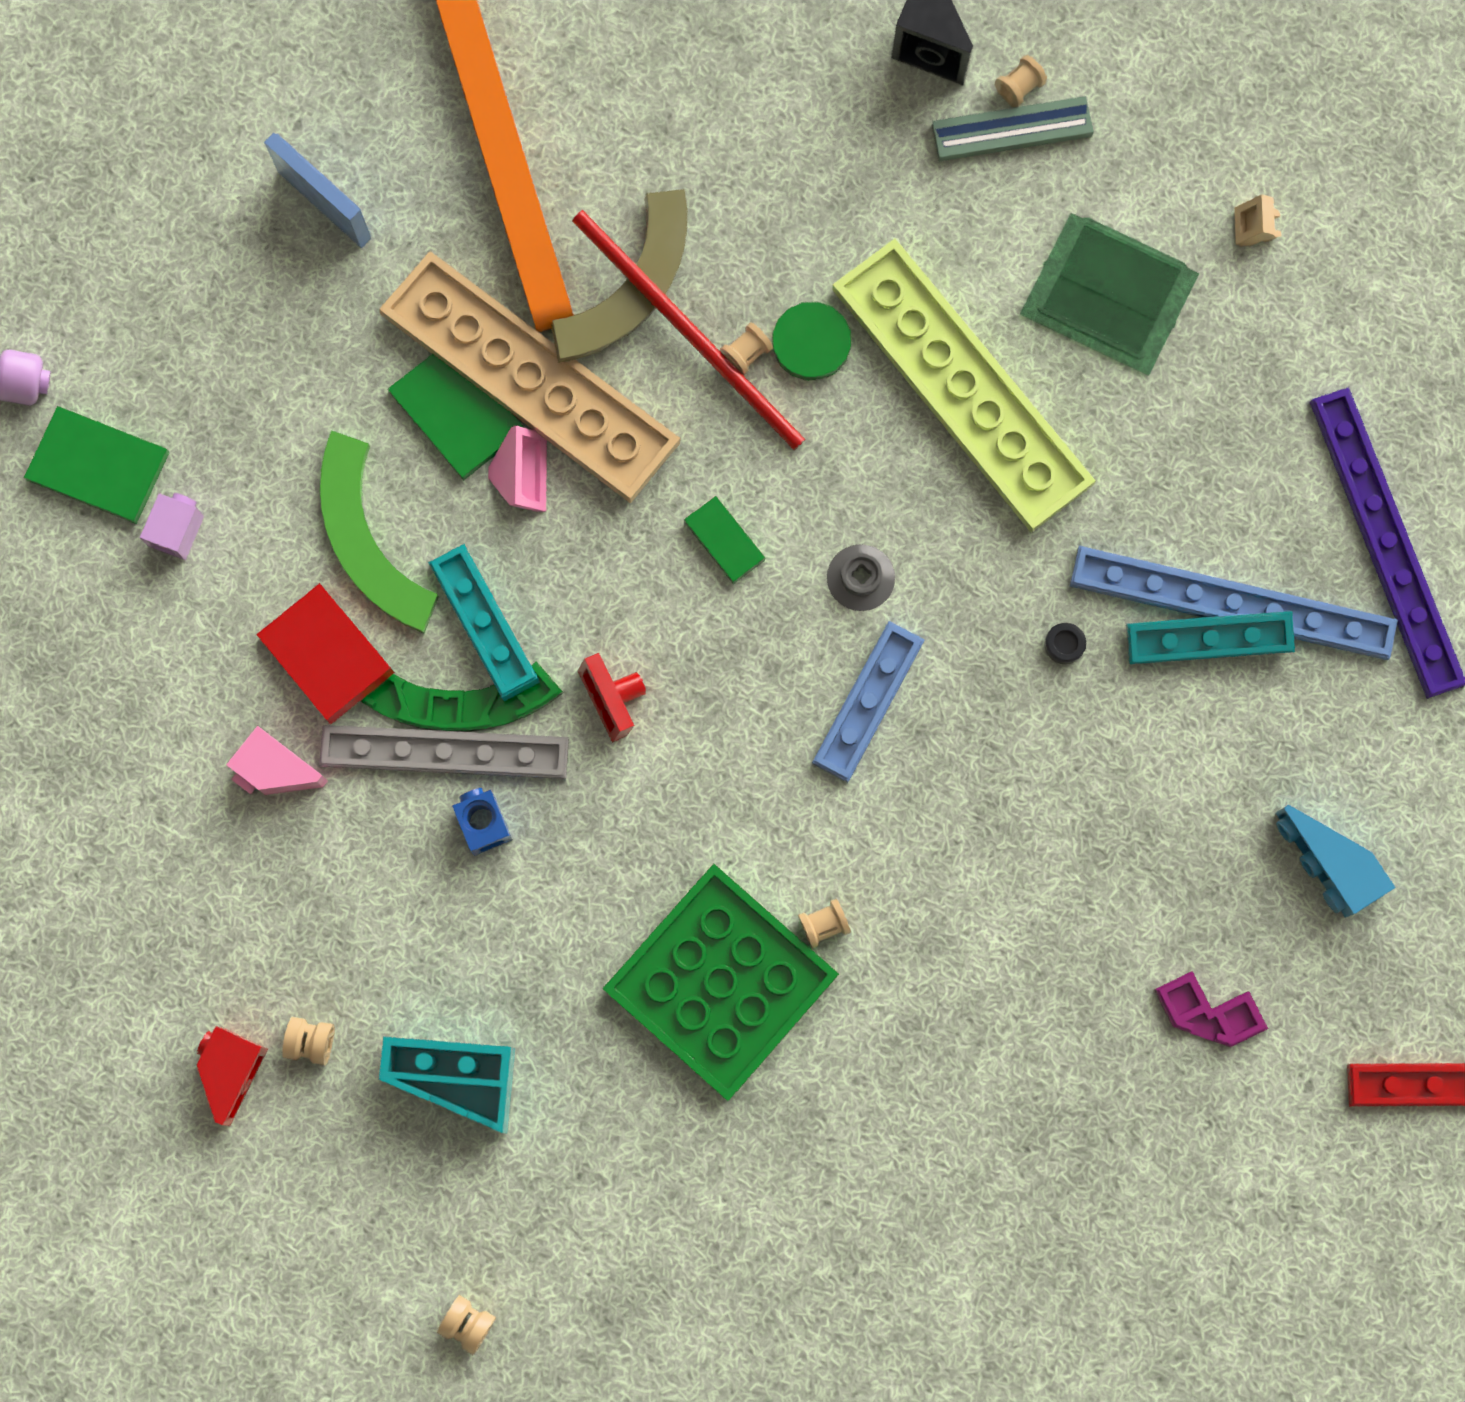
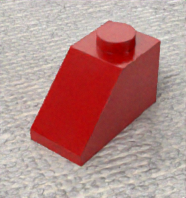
[196,1026,268,1126]

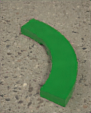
[360,661,563,732]

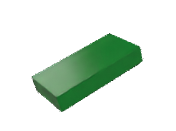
[684,496,765,584]

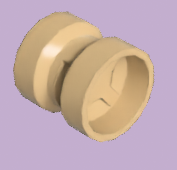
[282,1017,335,1066]
[437,1295,496,1355]

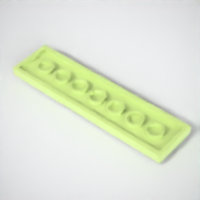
[832,238,1096,533]

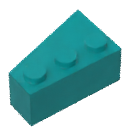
[379,1036,516,1134]

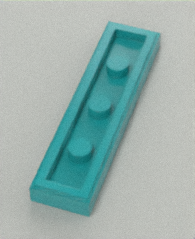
[428,544,540,701]
[1126,611,1295,664]

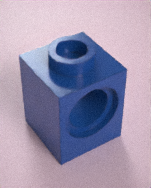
[452,788,513,856]

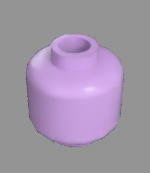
[0,349,51,406]

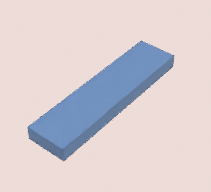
[812,621,925,783]

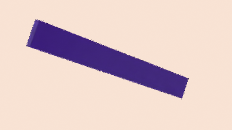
[1309,387,1465,699]

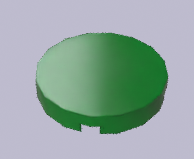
[772,302,852,381]

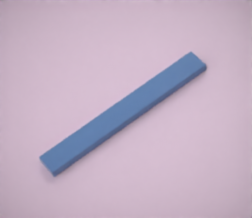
[1070,546,1398,661]

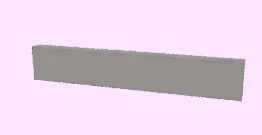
[319,725,569,779]

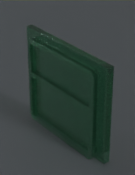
[1020,213,1200,376]

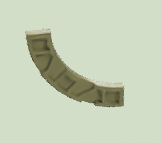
[551,189,687,363]

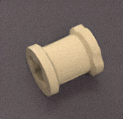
[995,55,1047,108]
[720,322,773,375]
[798,899,851,949]

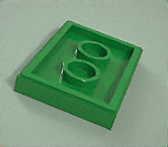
[388,354,524,481]
[24,406,170,524]

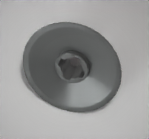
[827,544,895,611]

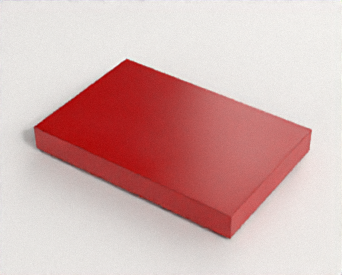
[256,583,395,725]

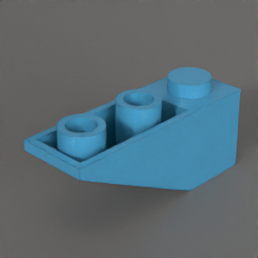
[1276,805,1396,918]

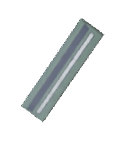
[932,96,1094,162]

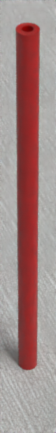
[572,210,806,450]

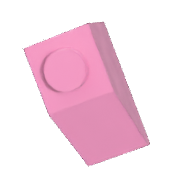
[226,726,328,795]

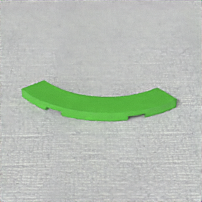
[320,430,439,634]

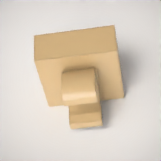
[1234,194,1281,246]

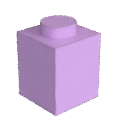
[140,493,204,560]

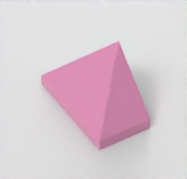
[488,426,547,512]

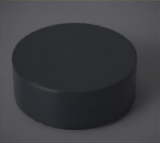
[1044,623,1086,665]

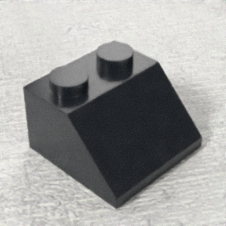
[891,0,973,86]

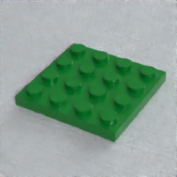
[602,863,839,1101]

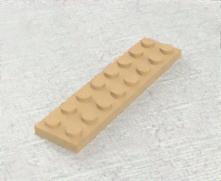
[379,251,680,503]

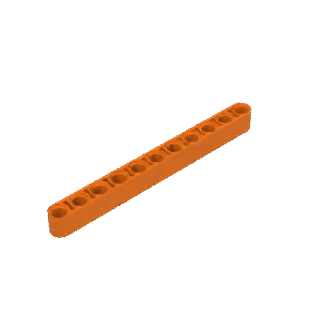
[436,0,574,332]

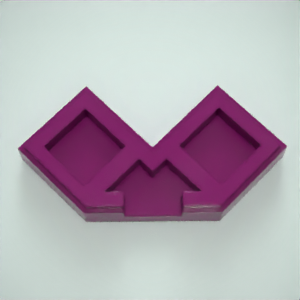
[1154,971,1268,1047]

